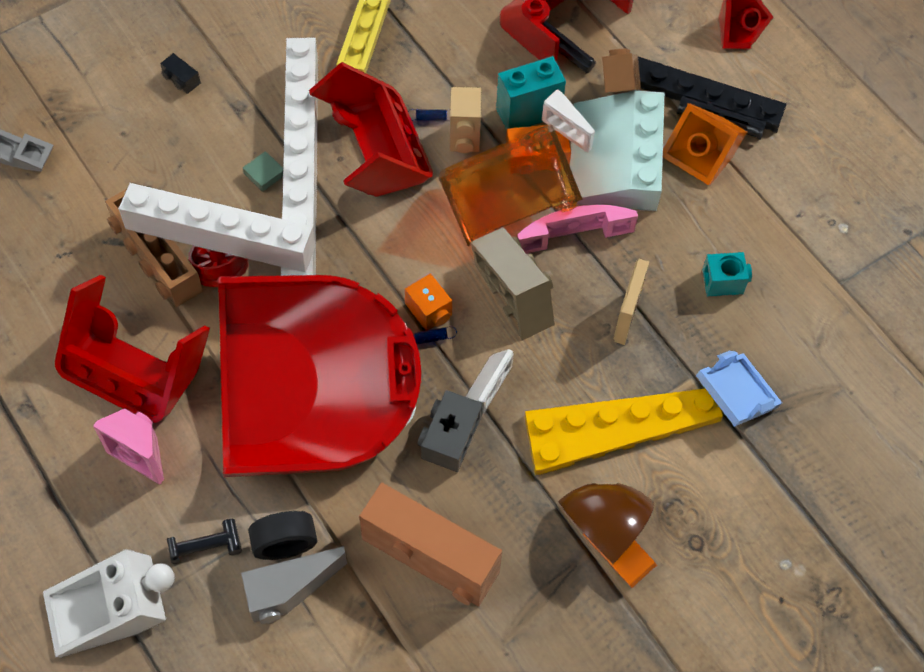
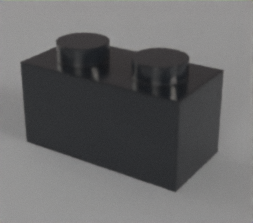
[160,53,201,94]

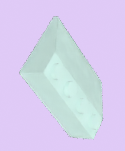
[567,90,665,211]

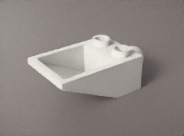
[43,549,175,658]

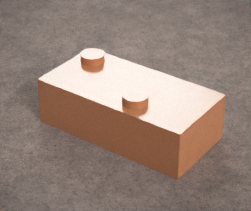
[359,482,502,607]

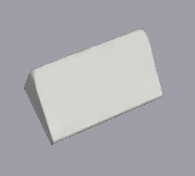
[466,349,514,415]

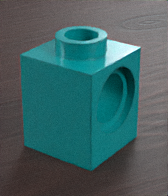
[702,252,752,297]

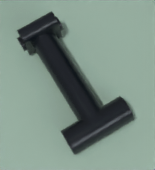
[167,518,242,564]

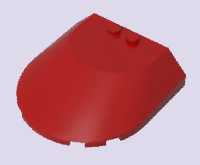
[218,275,421,477]

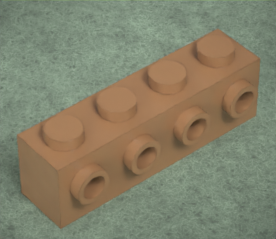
[105,189,203,307]

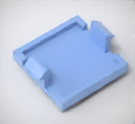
[696,351,782,427]

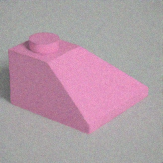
[93,408,164,485]

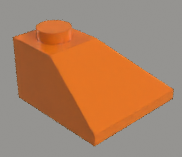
[663,103,747,185]

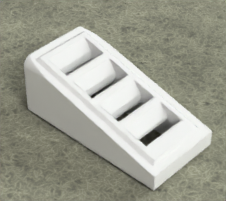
[542,89,595,152]

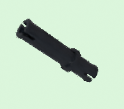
[677,95,767,139]

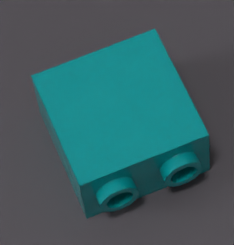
[496,56,566,130]

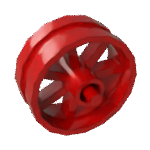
[188,246,249,287]

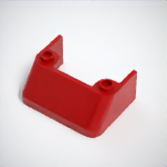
[500,0,633,62]
[308,62,433,197]
[55,275,210,423]

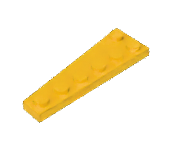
[524,388,723,475]

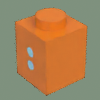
[405,273,452,331]

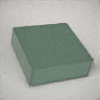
[243,151,283,192]

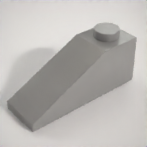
[241,546,347,624]

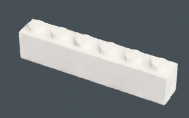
[118,183,316,273]

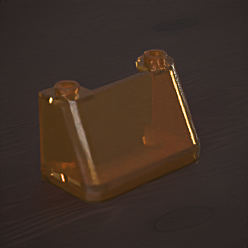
[439,124,583,246]

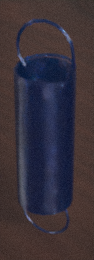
[408,109,451,121]
[413,326,457,344]

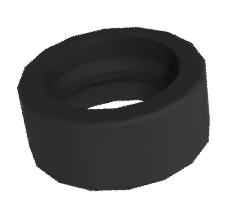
[248,511,318,560]

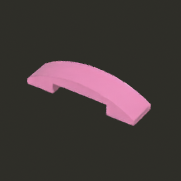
[517,205,638,254]

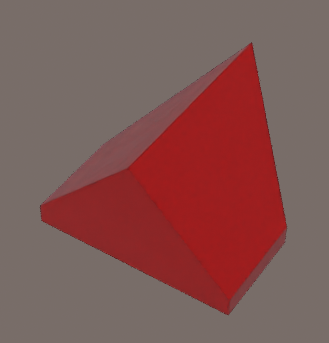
[719,0,774,49]

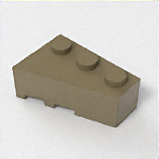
[471,227,555,340]

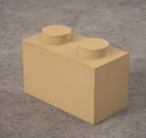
[450,87,481,153]

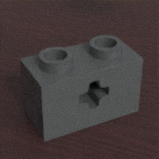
[418,390,483,472]

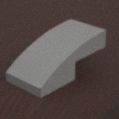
[0,129,53,171]

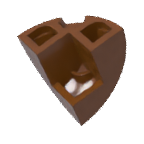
[558,483,654,564]

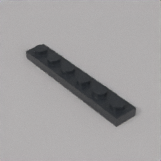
[638,56,787,132]

